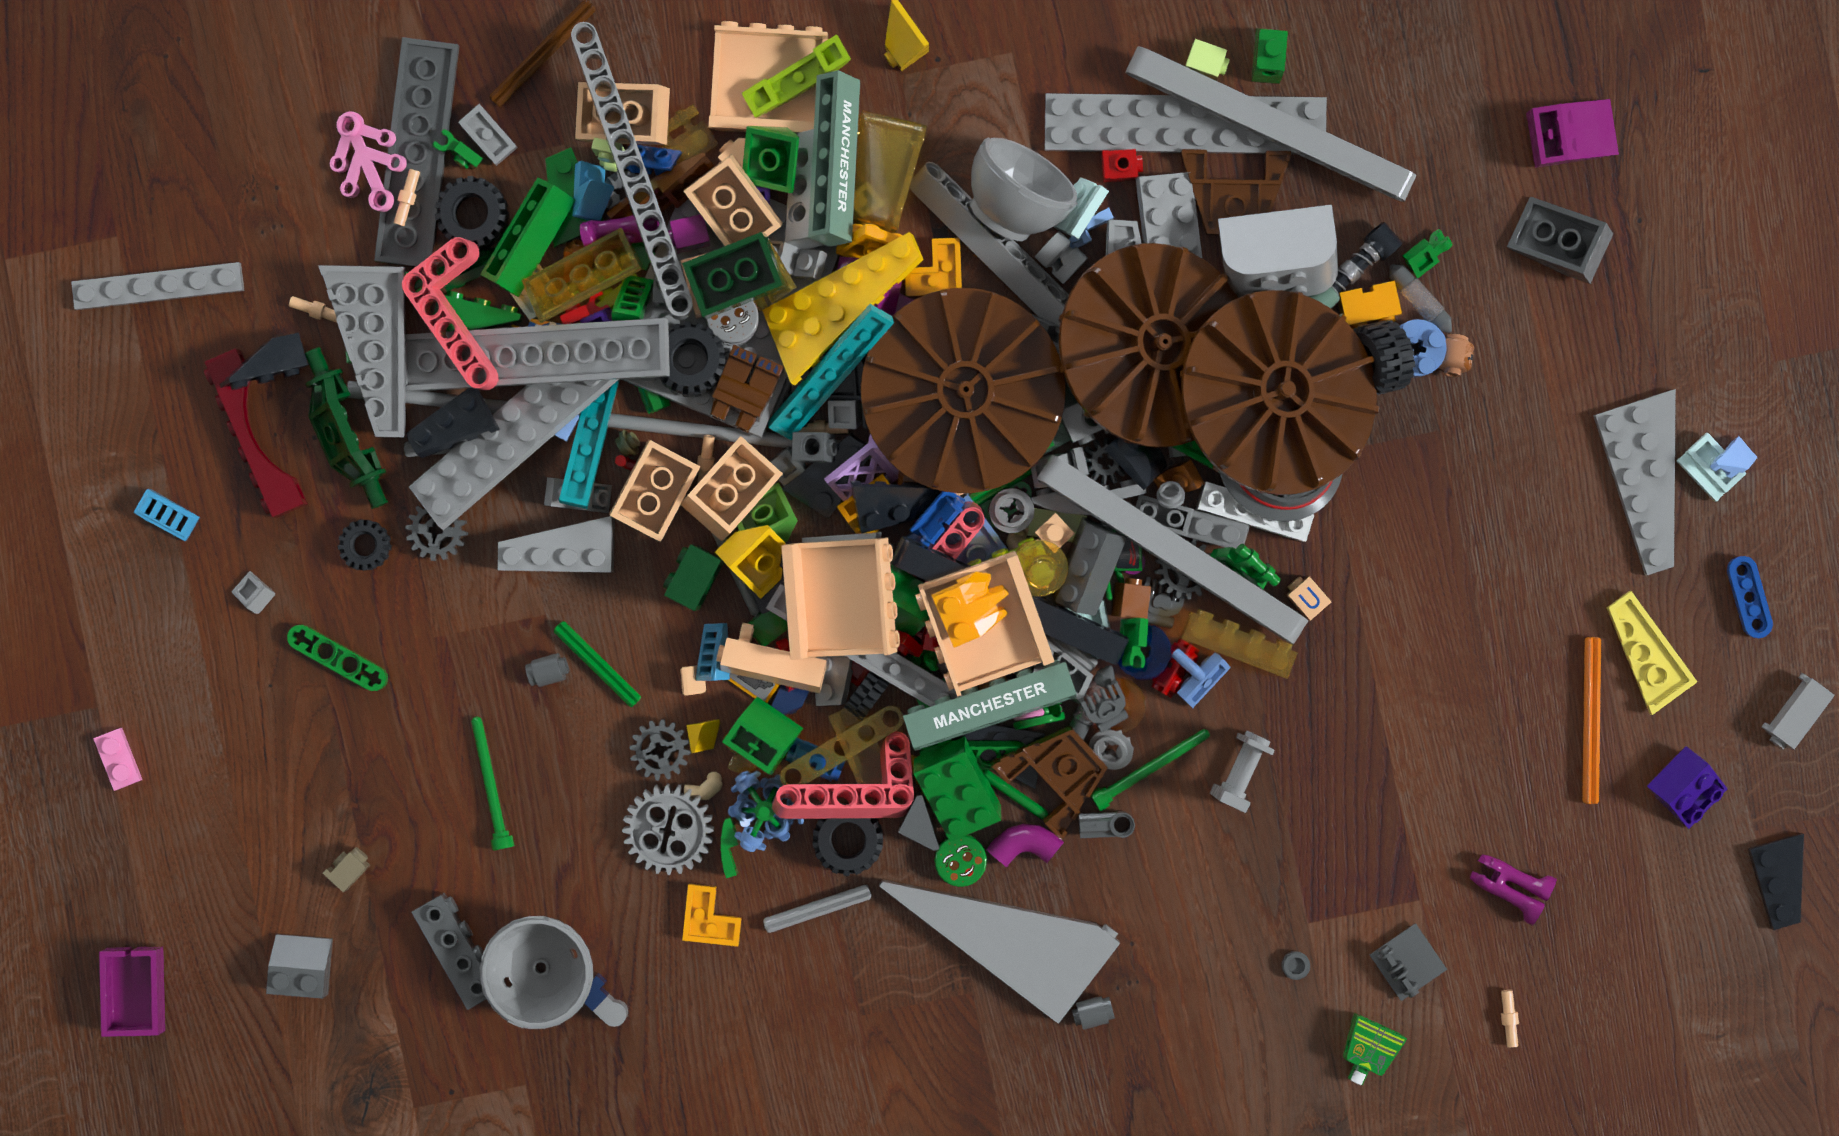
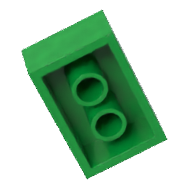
[913,737,1001,842]

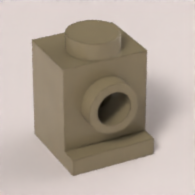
[323,847,370,892]

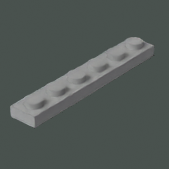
[71,262,244,310]

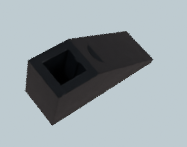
[220,332,308,390]

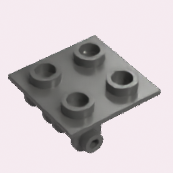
[1370,923,1447,1001]

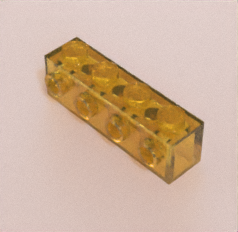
[1180,609,1298,679]

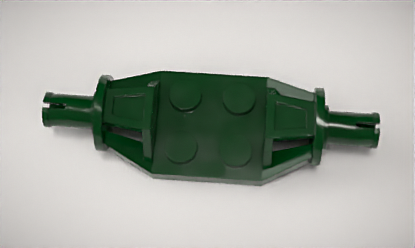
[305,347,388,509]

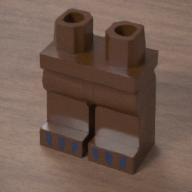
[710,344,784,433]

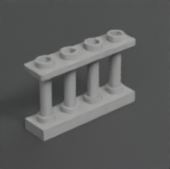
[1210,730,1275,813]

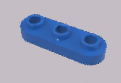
[1727,556,1773,638]

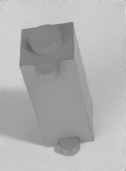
[1762,673,1835,750]

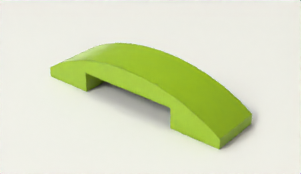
[742,35,851,118]

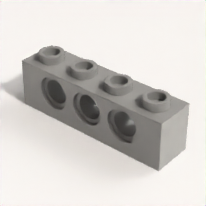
[785,129,825,249]

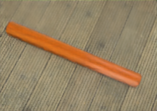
[1583,637,1601,804]

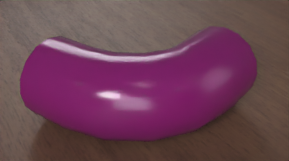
[985,824,1064,867]

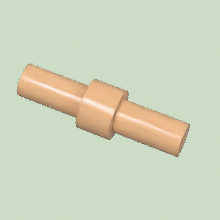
[394,169,420,226]
[289,296,337,323]
[799,420,849,434]
[697,434,715,484]
[1501,990,1519,1047]

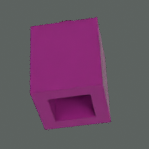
[668,214,710,254]

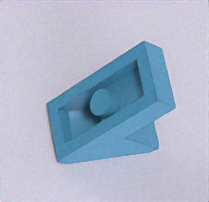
[572,161,614,221]

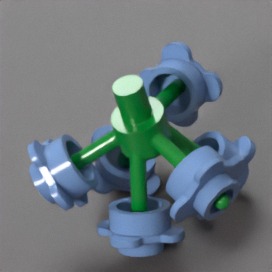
[728,771,804,852]

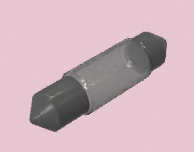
[1389,264,1452,333]
[1069,665,1115,740]

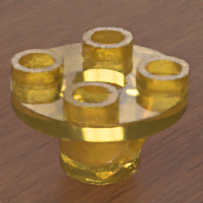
[1016,539,1068,596]

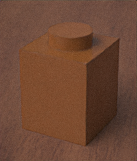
[1111,578,1151,619]

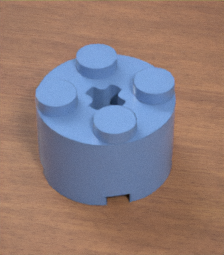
[1400,319,1446,378]

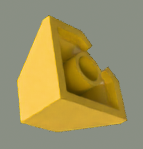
[715,525,786,599]

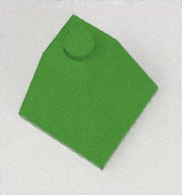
[737,482,798,542]

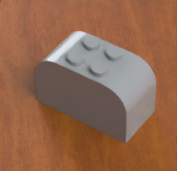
[1218,205,1338,298]

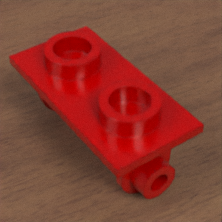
[1151,638,1200,698]

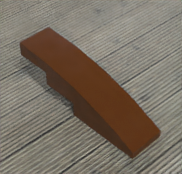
[607,153,715,220]

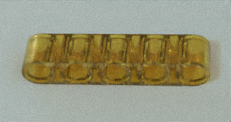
[780,705,904,785]

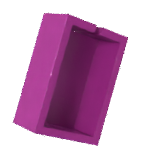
[99,947,165,1037]

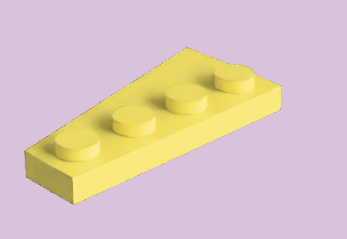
[1607,591,1697,715]

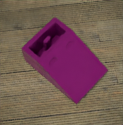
[1526,99,1619,168]

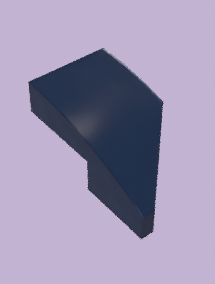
[772,685,809,715]

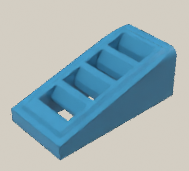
[134,489,200,541]
[696,623,730,681]

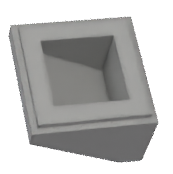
[232,571,275,614]

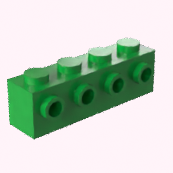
[480,177,576,297]

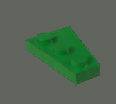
[545,147,604,248]

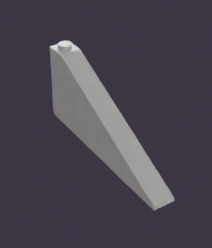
[879,879,1120,1024]

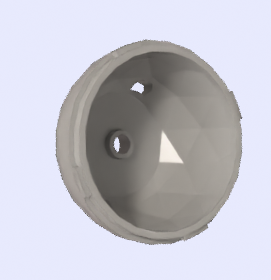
[970,137,1078,241]
[480,916,593,1029]

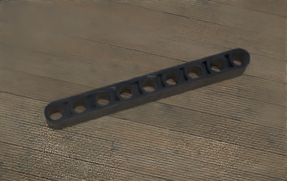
[890,536,1129,665]

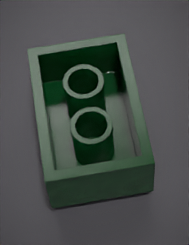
[682,232,787,319]
[663,544,724,611]

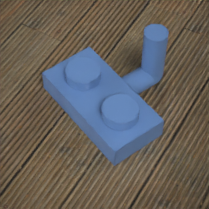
[1172,649,1231,708]

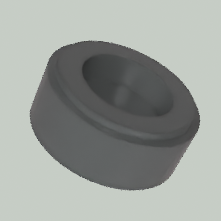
[1281,951,1310,980]

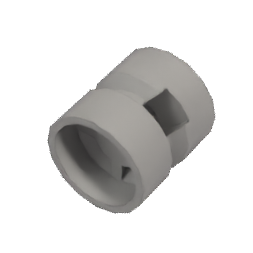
[1035,231,1088,284]

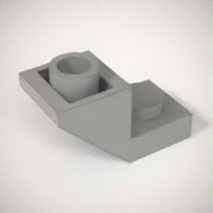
[769,241,827,280]
[544,477,612,513]

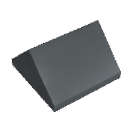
[898,791,939,851]

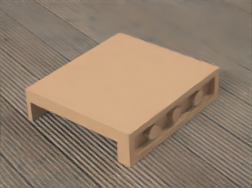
[708,21,828,133]
[781,538,900,660]
[915,551,1055,697]

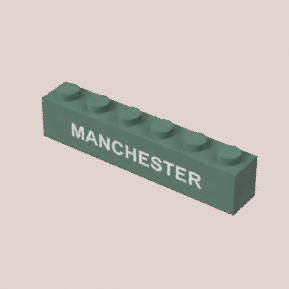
[808,70,860,247]
[903,660,1077,751]

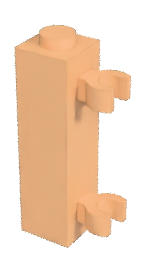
[716,623,826,693]

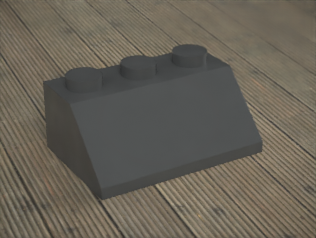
[1052,517,1127,616]

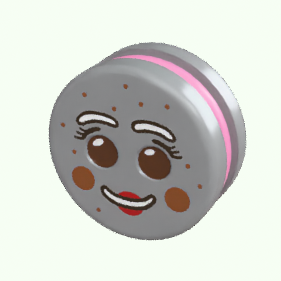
[706,301,759,346]

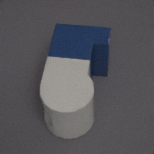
[585,973,628,1027]

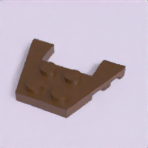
[1181,149,1291,235]
[990,726,1108,840]

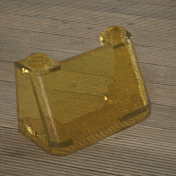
[853,110,927,233]

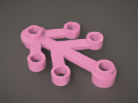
[330,111,407,212]

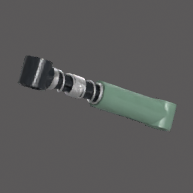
[1308,222,1403,308]

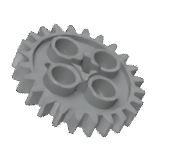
[622,783,714,875]

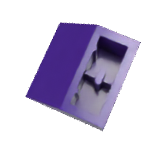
[1647,746,1727,829]

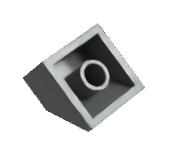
[266,934,333,999]

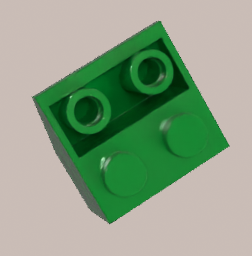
[722,697,804,775]

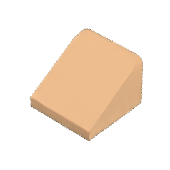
[680,665,706,696]

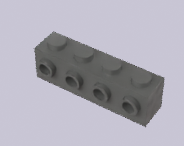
[411,893,486,1010]

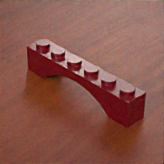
[204,348,308,518]

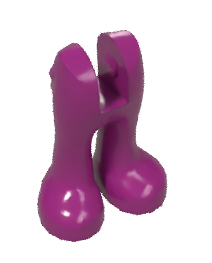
[580,215,659,265]
[1470,854,1557,926]

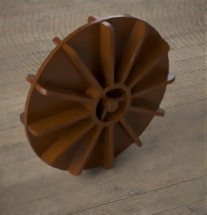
[1058,243,1238,447]
[861,288,1065,493]
[1179,290,1380,495]

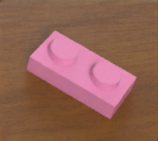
[93,728,142,791]

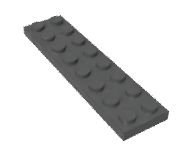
[374,37,460,267]

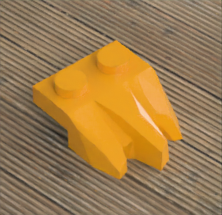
[931,572,1009,648]

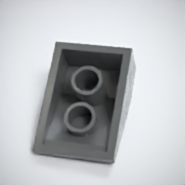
[1507,196,1613,284]

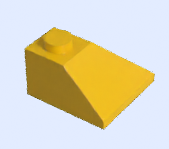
[884,0,929,71]

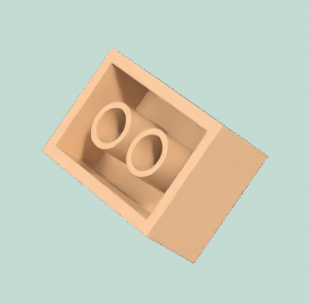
[575,82,670,145]
[684,154,783,246]
[680,436,783,541]
[609,439,700,542]

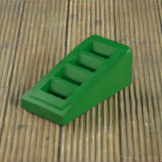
[611,274,654,321]

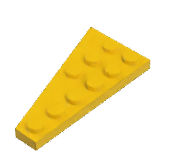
[762,232,923,386]

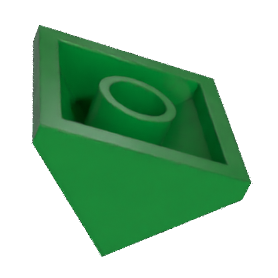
[742,126,799,193]
[891,565,929,637]

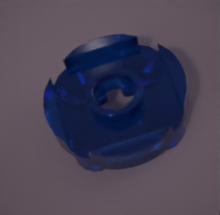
[1118,624,1172,680]

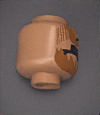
[1438,334,1474,377]

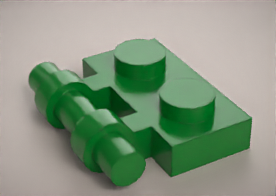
[1210,543,1280,590]

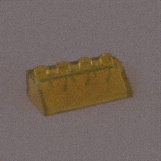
[522,227,643,323]

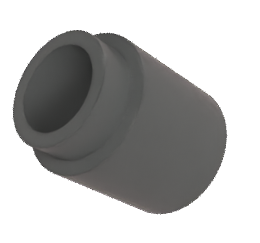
[525,653,569,687]
[1072,996,1115,1030]

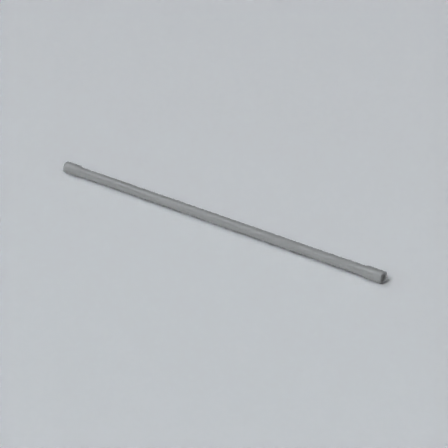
[347,381,872,460]

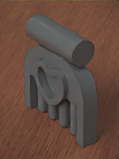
[1144,577,1188,629]
[1079,679,1129,733]

